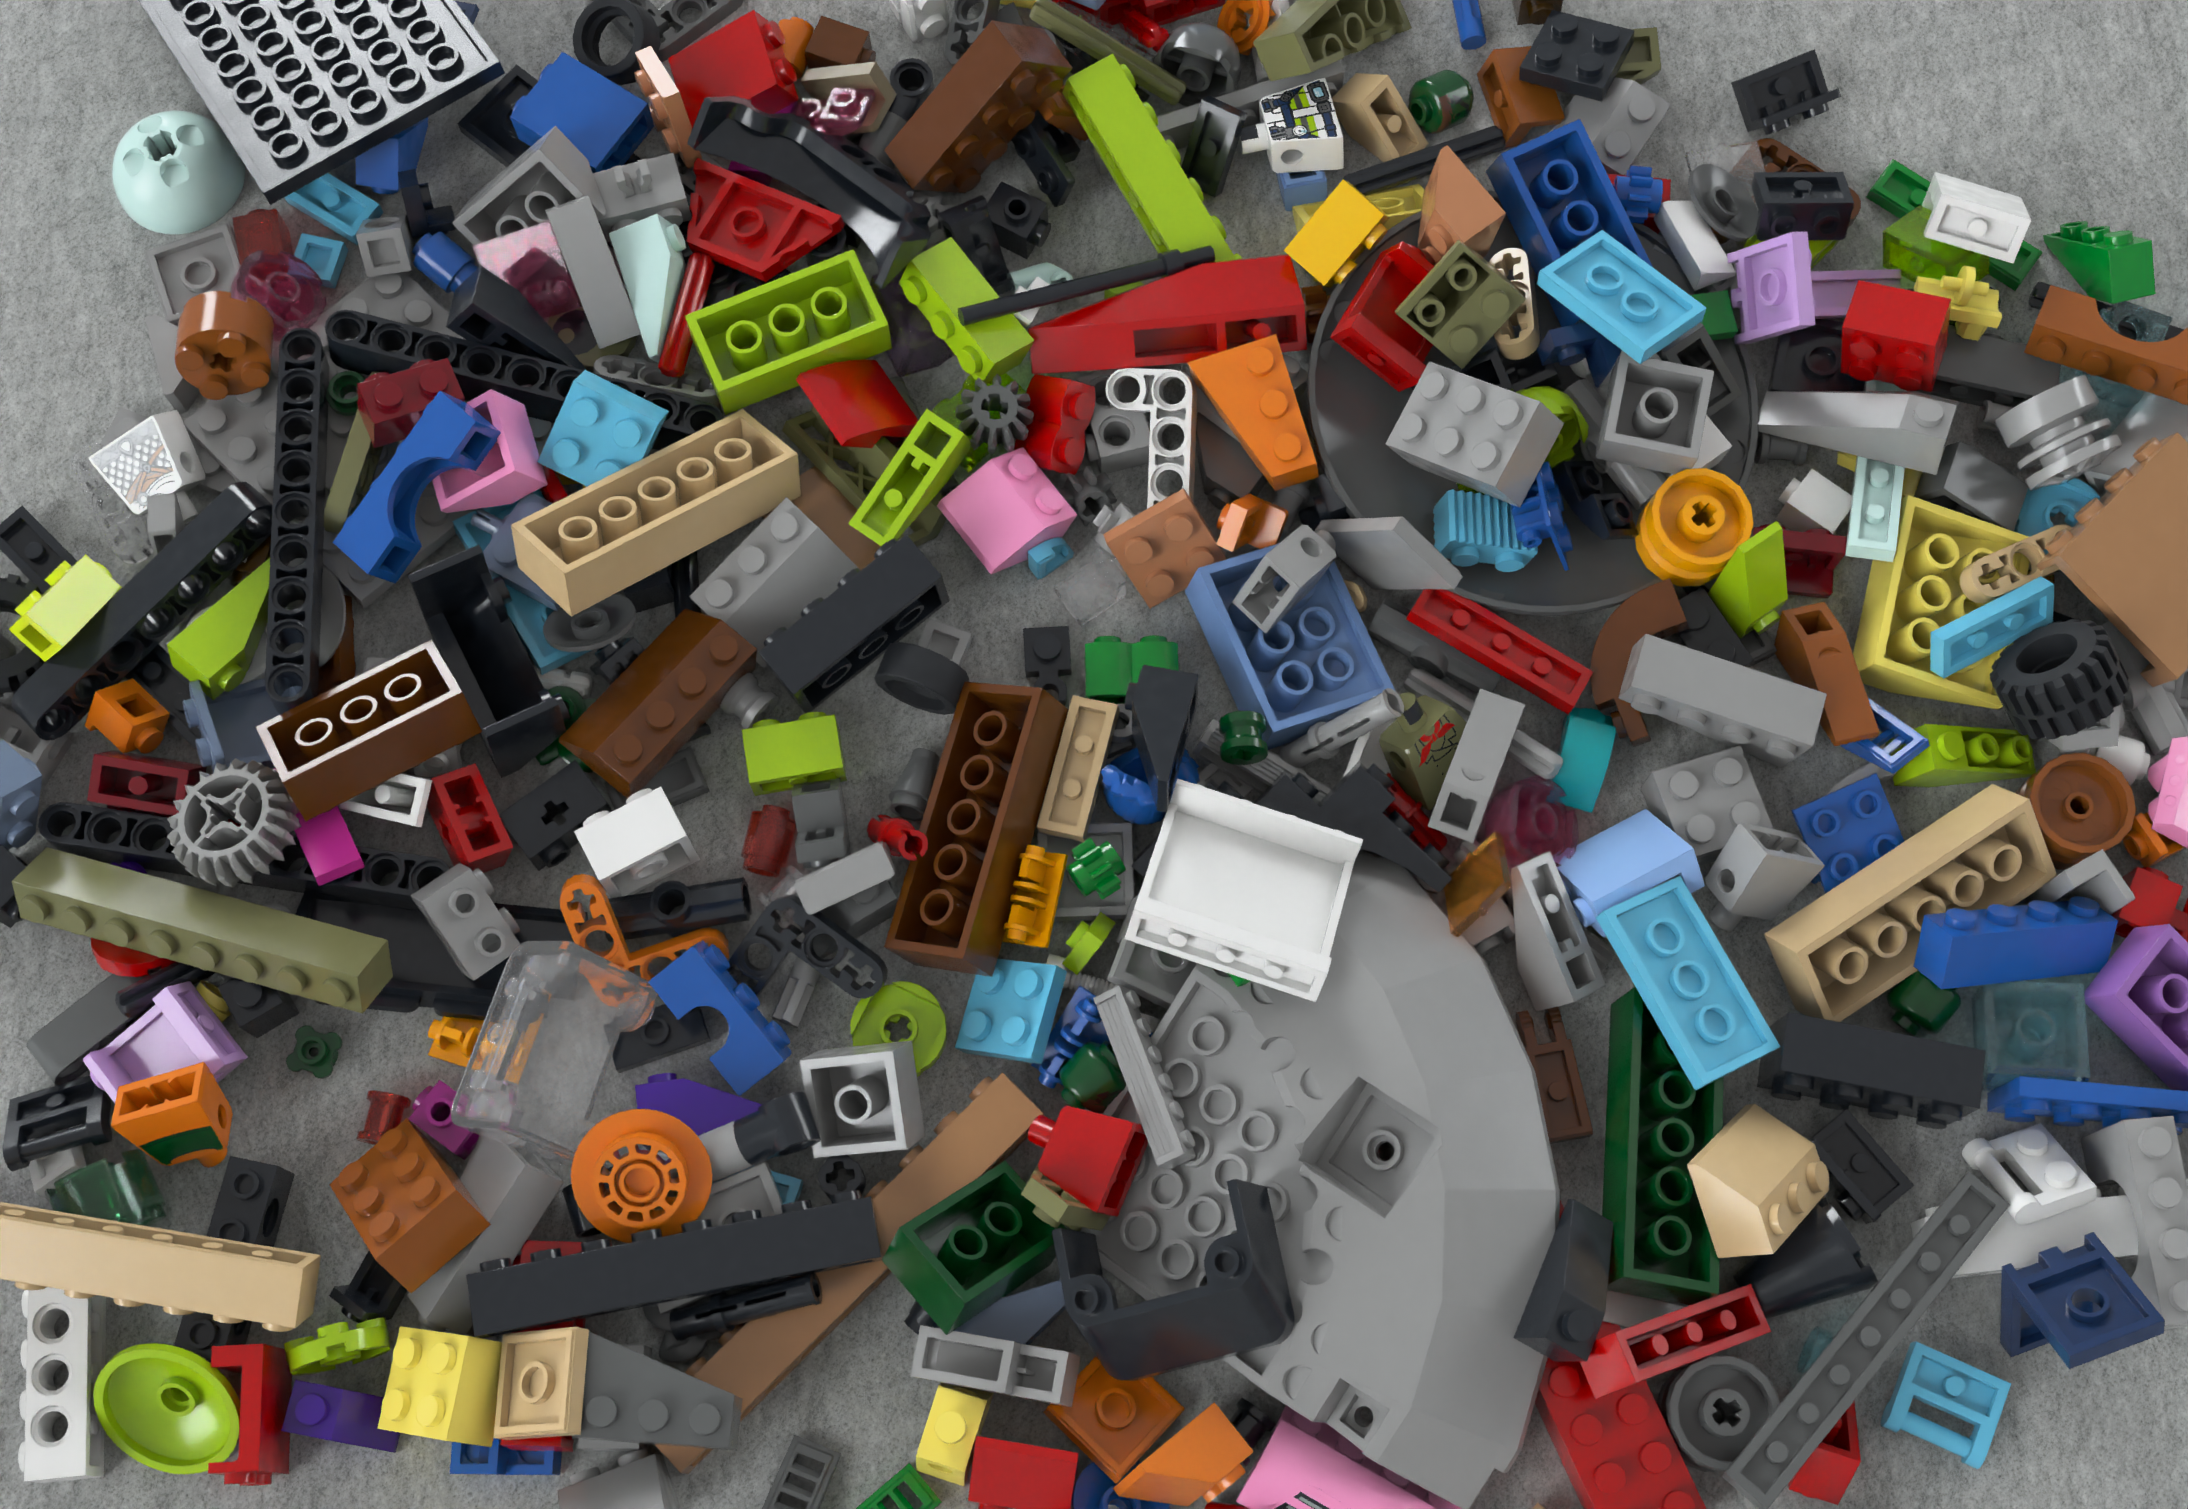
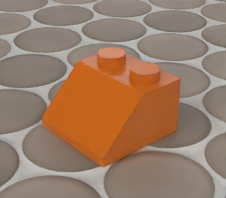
[1113,1402,1254,1507]

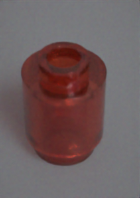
[741,805,796,877]

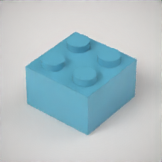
[537,370,669,486]

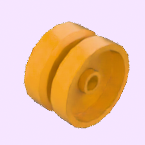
[1635,468,1754,587]

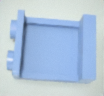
[1553,809,1705,938]

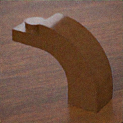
[1590,578,1689,747]

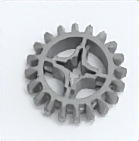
[167,758,301,888]

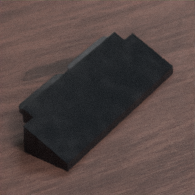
[295,891,588,1025]

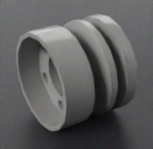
[1994,375,2122,491]

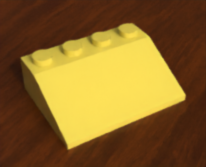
[1853,495,2030,710]

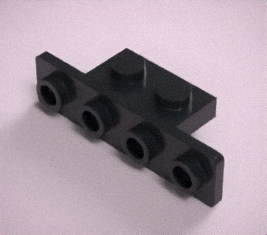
[1011,109,1080,207]

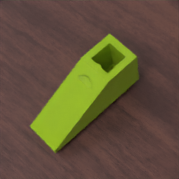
[1886,724,2036,788]

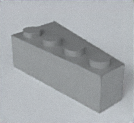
[1618,634,1827,768]

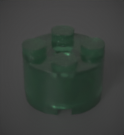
[45,1149,167,1226]

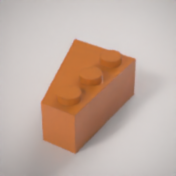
[1187,334,1319,491]

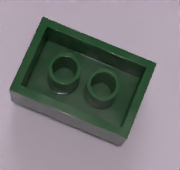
[882,1161,1067,1335]

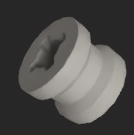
[720,673,779,729]

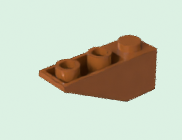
[1774,601,1879,746]

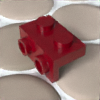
[1750,524,1847,598]

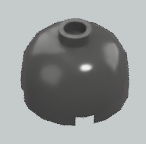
[1153,22,1242,107]

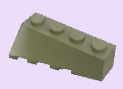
[1253,0,1412,82]

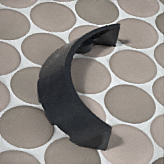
[687,96,932,289]

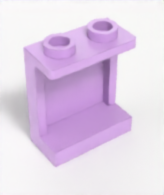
[83,981,248,1103]

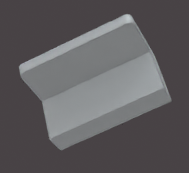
[2025,849,2135,915]

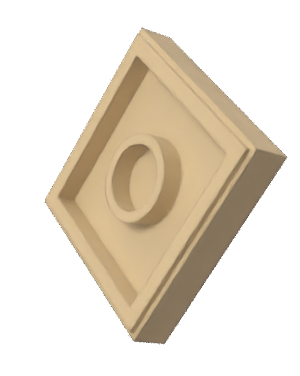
[493,1327,589,1440]

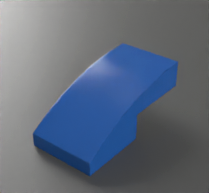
[450,1438,562,1475]

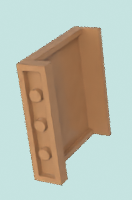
[2036,432,2188,687]

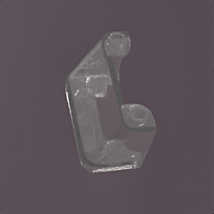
[451,941,657,1167]

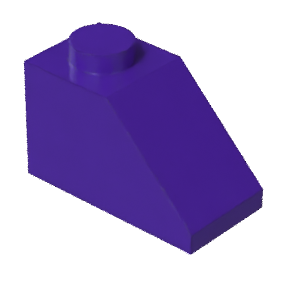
[281,1380,401,1453]

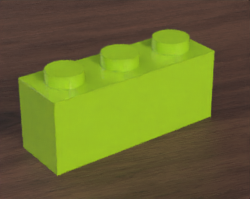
[899,237,1034,384]

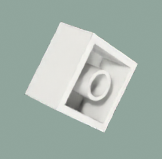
[574,787,700,898]

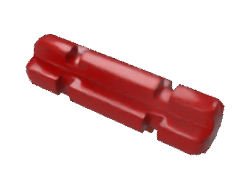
[1119,7,1169,52]

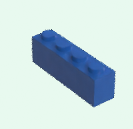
[1913,896,2118,989]

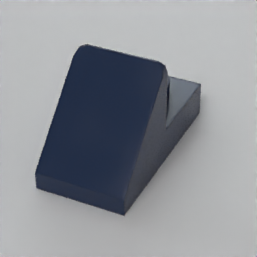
[1537,322,1622,388]

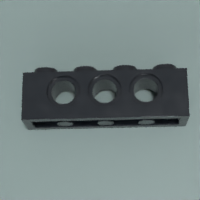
[174,1156,295,1362]

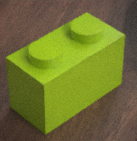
[742,712,847,796]

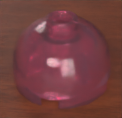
[230,250,326,342]
[1484,775,1579,868]

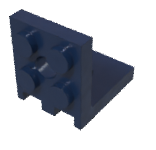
[2000,1232,2165,1369]

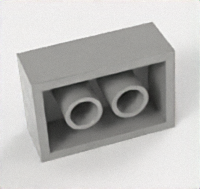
[1386,361,1564,507]

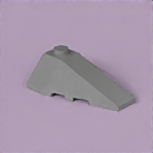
[1757,391,1959,475]

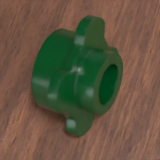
[286,1025,342,1079]

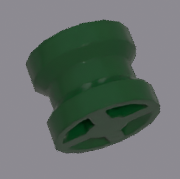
[1219,711,1268,765]

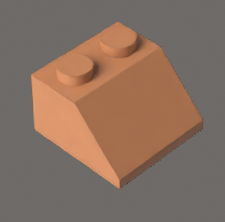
[1417,145,1506,266]

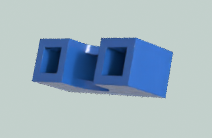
[648,940,792,1096]

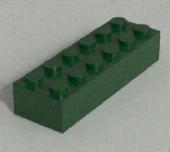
[1602,987,1724,1305]

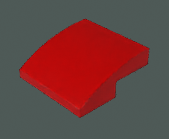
[795,359,919,448]

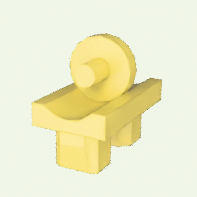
[1914,265,2002,341]

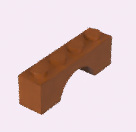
[2024,285,2188,405]

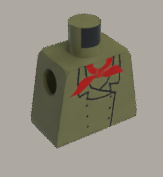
[1379,692,1467,811]

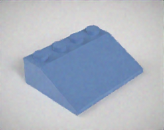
[1185,543,1395,750]

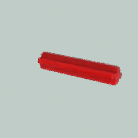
[658,252,715,378]

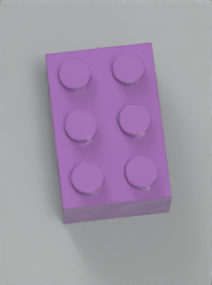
[2080,924,2188,1091]

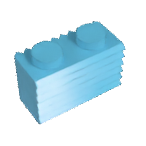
[1433,489,1538,572]

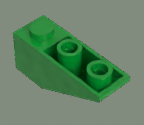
[2043,221,2156,304]

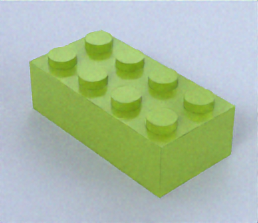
[685,249,892,415]

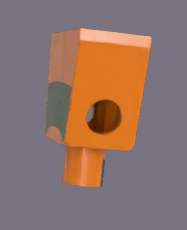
[111,1062,233,1168]

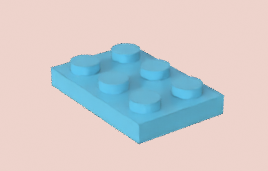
[1536,230,1706,364]

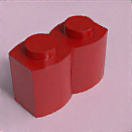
[1014,374,1096,476]

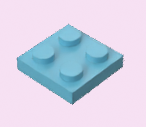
[955,959,1067,1064]

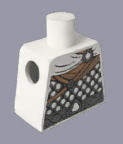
[88,410,206,524]

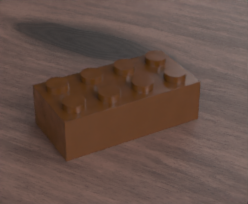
[884,20,1073,193]
[256,639,482,822]

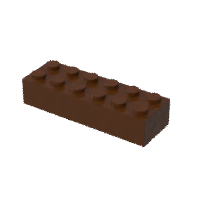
[884,682,1069,977]

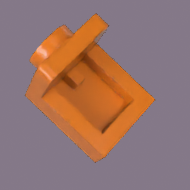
[1216,493,1289,552]
[2123,812,2186,867]

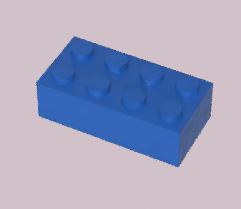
[1486,119,1653,327]

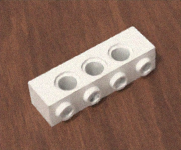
[18,1287,106,1483]

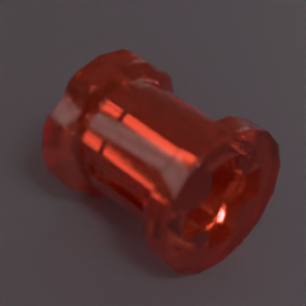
[356,1090,412,1145]

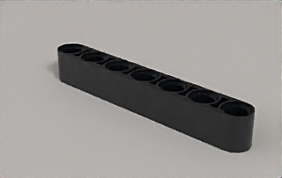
[12,482,272,740]

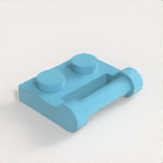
[1881,1341,2011,1469]

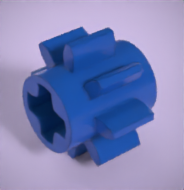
[1613,165,1663,224]

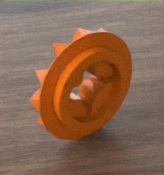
[1217,0,1276,56]

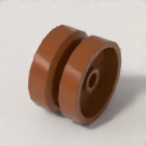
[2015,753,2136,870]

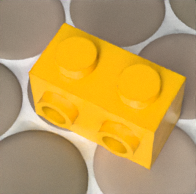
[1283,179,1390,288]

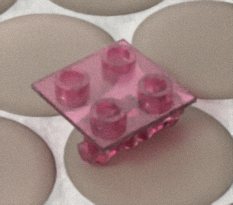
[472,221,582,319]

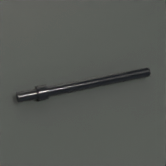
[958,245,1215,326]

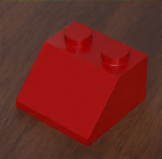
[968,1436,1079,1509]

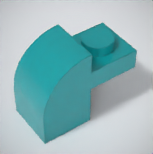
[1546,707,1616,813]

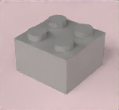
[1595,352,1714,474]
[1640,745,1773,866]
[800,1040,925,1158]

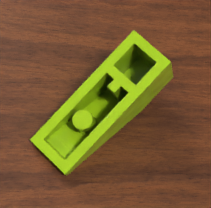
[848,409,971,546]
[1708,521,1788,638]
[167,558,270,700]

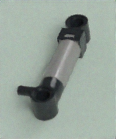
[562,1092,821,1238]

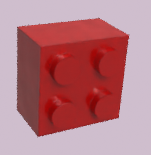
[1841,280,1951,392]

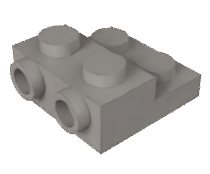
[1107,896,1198,1009]

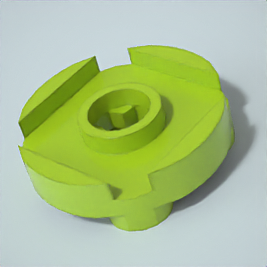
[850,981,947,1077]
[283,1317,391,1376]

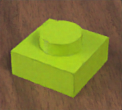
[1062,911,1115,975]

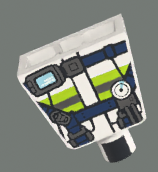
[1239,78,1344,173]

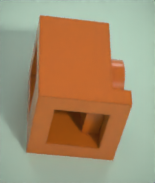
[84,679,170,754]

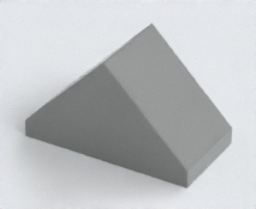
[144,315,200,414]

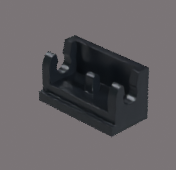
[937,195,1014,296]

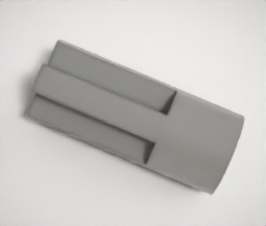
[772,956,821,1028]

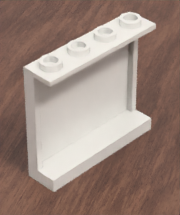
[1124,778,1363,1002]

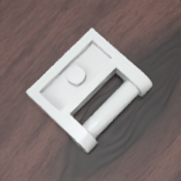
[1962,1123,2097,1225]

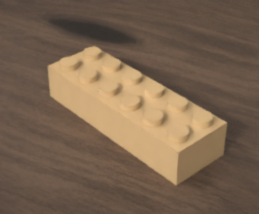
[511,409,801,617]
[1764,784,2057,1022]

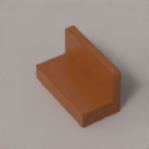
[1476,46,1565,148]

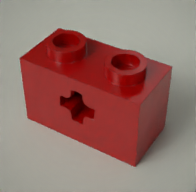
[427,763,513,873]

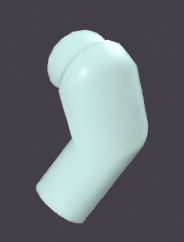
[1007,262,1073,294]

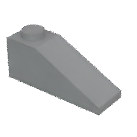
[1511,851,1606,1012]

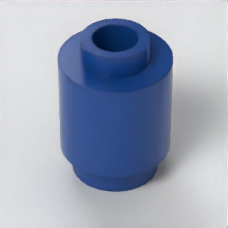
[412,232,478,293]

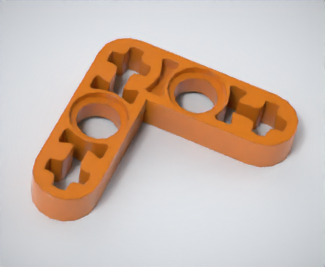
[559,874,729,1008]

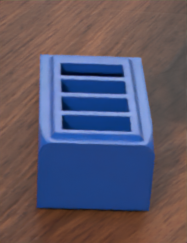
[1840,697,1930,774]

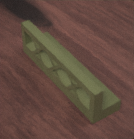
[782,406,947,547]

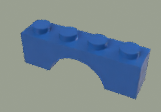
[333,391,501,584]

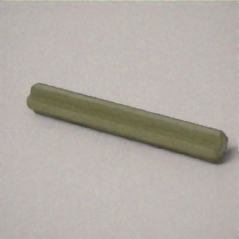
[1030,0,1187,105]

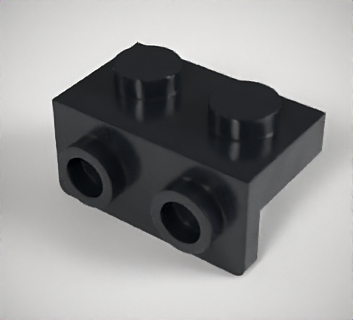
[1731,49,1841,135]
[1808,1109,1914,1224]

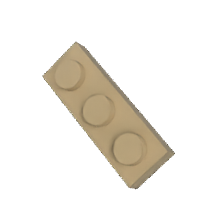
[1037,695,1120,842]

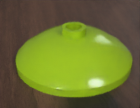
[93,1343,241,1474]

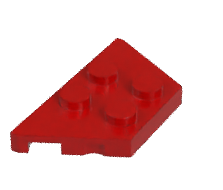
[687,158,845,282]

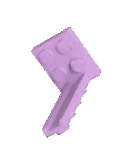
[1727,232,1902,344]

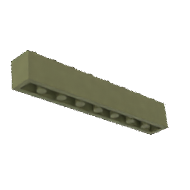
[12,847,393,1014]

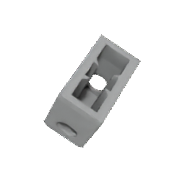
[1232,524,1337,634]
[1705,823,1825,932]

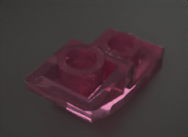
[792,87,876,136]

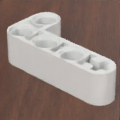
[1105,368,1197,509]

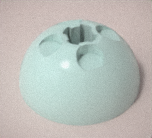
[112,110,245,234]

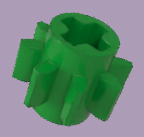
[1066,838,1126,900]

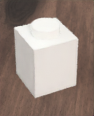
[1776,469,1852,534]

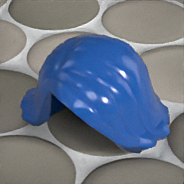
[1101,747,1200,825]

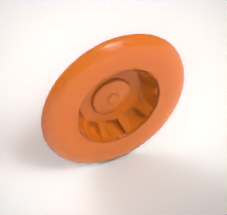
[571,1109,712,1243]

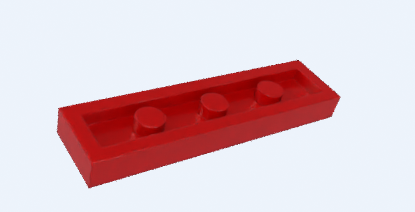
[1406,589,1593,714]

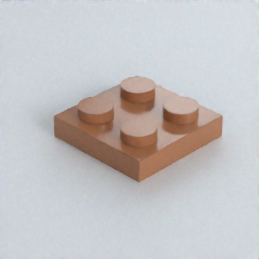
[634,46,703,169]
[1103,488,1228,609]

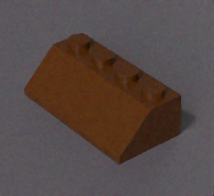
[559,609,757,799]

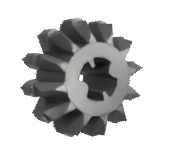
[955,374,1034,455]

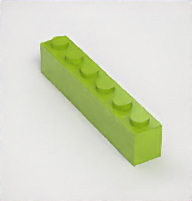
[1062,53,1243,262]

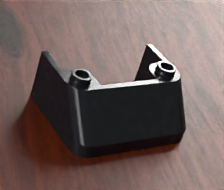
[408,545,571,778]
[1052,1179,1294,1381]

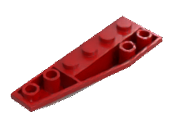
[1027,254,1307,374]

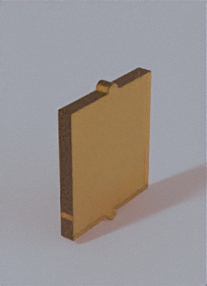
[1444,831,1511,937]

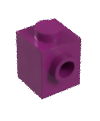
[408,1079,495,1160]

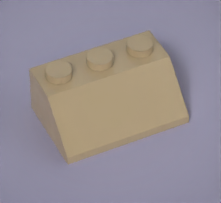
[1687,1104,1829,1258]

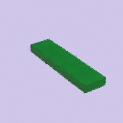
[1866,159,2043,291]

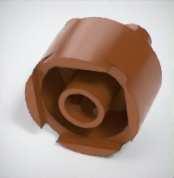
[175,291,274,400]

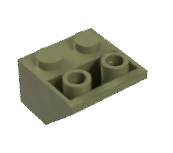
[1395,240,1526,369]

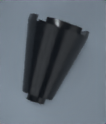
[1729,1196,1878,1319]

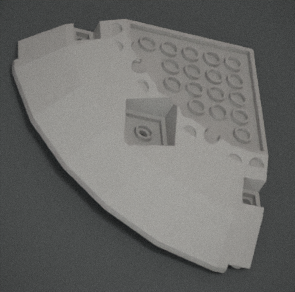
[1063,849,1560,1509]

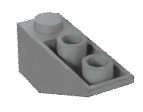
[1428,688,1526,843]

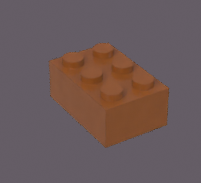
[329,1118,491,1294]

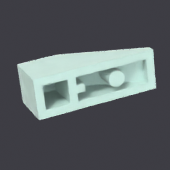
[609,214,686,363]

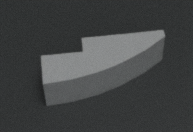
[545,195,641,349]
[910,1325,1081,1407]

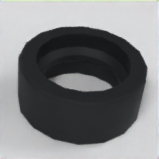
[573,0,660,85]
[874,642,969,715]

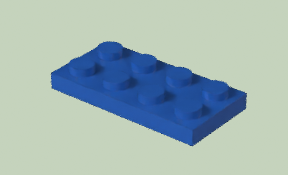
[1987,1076,2188,1135]

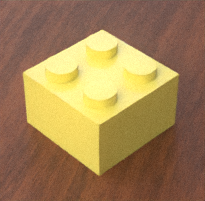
[377,1326,502,1447]

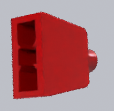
[1028,1105,1148,1217]

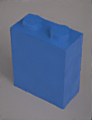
[510,52,655,173]

